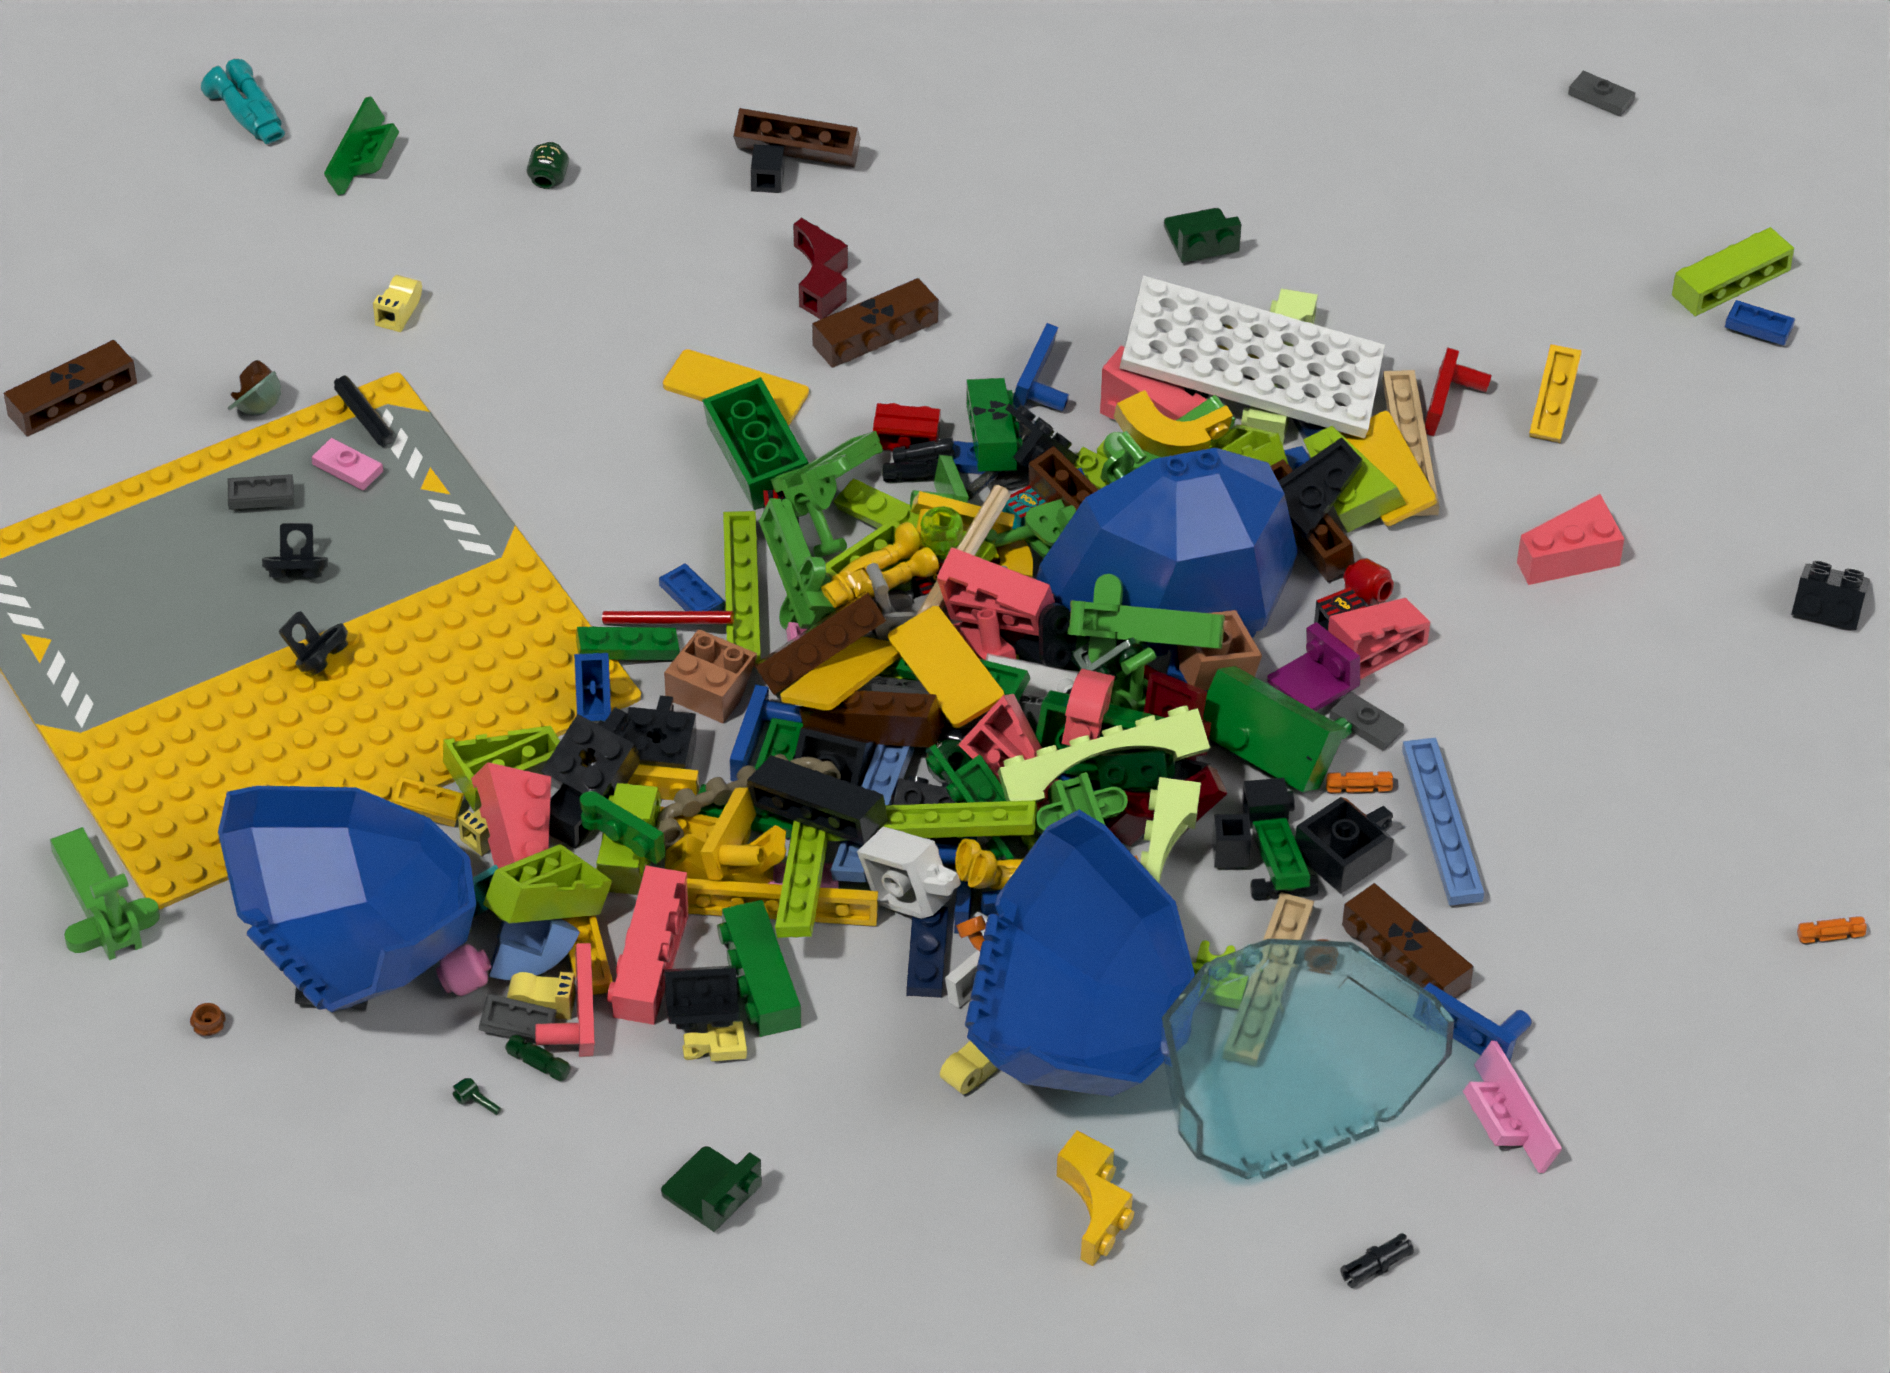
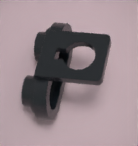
[262,523,328,578]
[1039,603,1077,668]
[279,611,348,675]

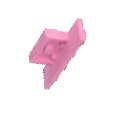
[1463,1041,1562,1173]

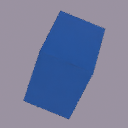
[574,653,611,721]

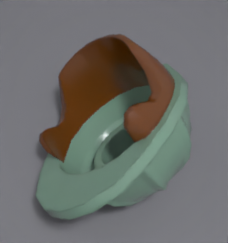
[227,360,281,415]

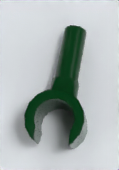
[453,1078,501,1115]

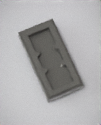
[1568,70,1636,117]
[228,474,294,509]
[1329,691,1404,751]
[479,993,557,1046]

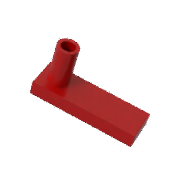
[1424,347,1492,437]

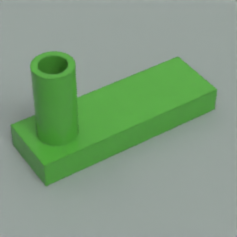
[910,455,968,526]

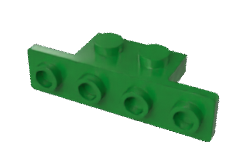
[324,96,399,195]
[925,744,1014,860]

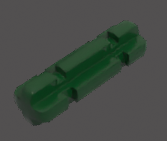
[505,1035,571,1081]

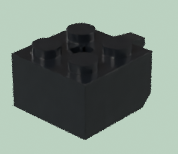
[624,695,697,769]
[541,707,641,799]
[1295,797,1394,894]

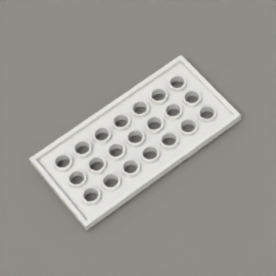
[1119,275,1385,438]

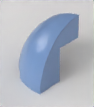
[489,919,580,980]

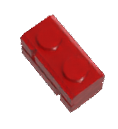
[873,403,941,451]

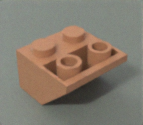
[664,629,757,724]

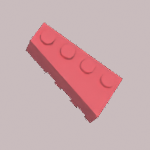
[1100,345,1207,420]
[607,866,689,1025]

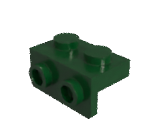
[1097,750,1175,791]

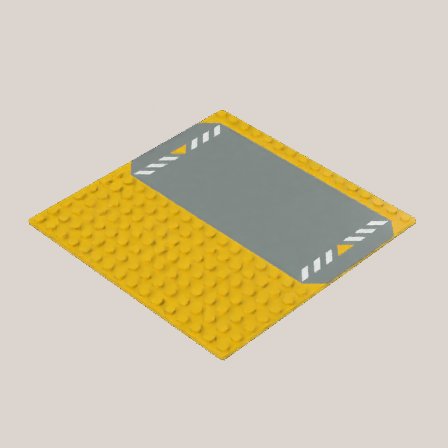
[0,372,641,910]

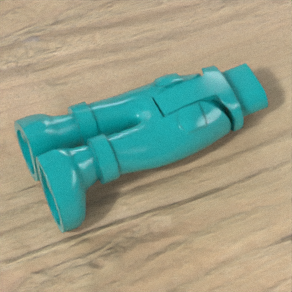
[201,59,285,144]

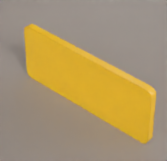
[663,349,809,426]
[1340,411,1437,526]
[888,606,1005,728]
[780,637,901,710]

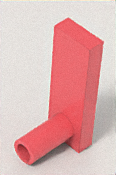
[953,609,1016,660]
[535,943,595,1057]

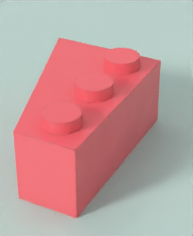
[1517,494,1624,585]
[937,547,1055,636]
[1328,598,1430,680]
[958,694,1059,812]
[471,762,551,868]

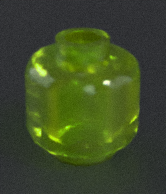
[920,506,964,556]

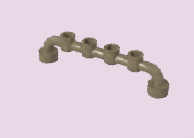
[655,754,841,849]

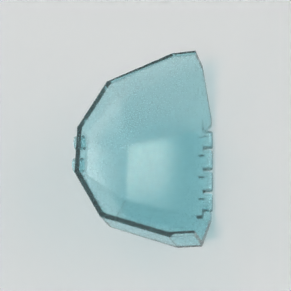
[1161,939,1454,1180]

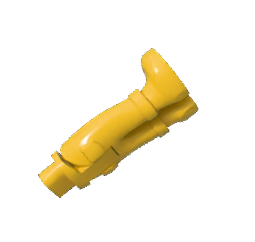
[821,522,939,608]
[955,839,1023,890]

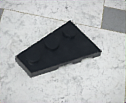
[1278,437,1362,541]

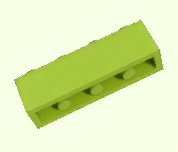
[1672,227,1795,317]

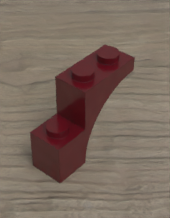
[793,217,848,320]
[1104,765,1228,846]

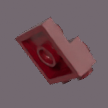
[1144,672,1211,760]

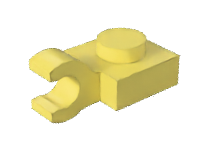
[682,1021,747,1061]

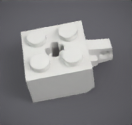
[857,826,961,919]

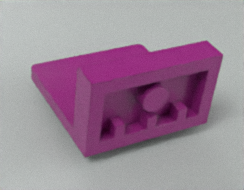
[1267,622,1360,711]

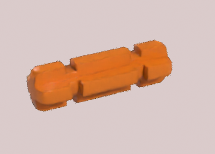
[1326,771,1393,793]
[1797,916,1867,943]

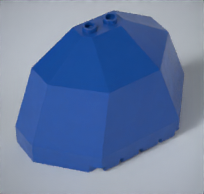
[1036,448,1298,657]
[218,786,476,1012]
[965,809,1197,1097]

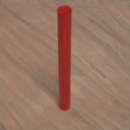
[602,611,734,624]

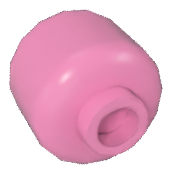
[436,944,492,996]

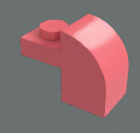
[1062,669,1115,746]

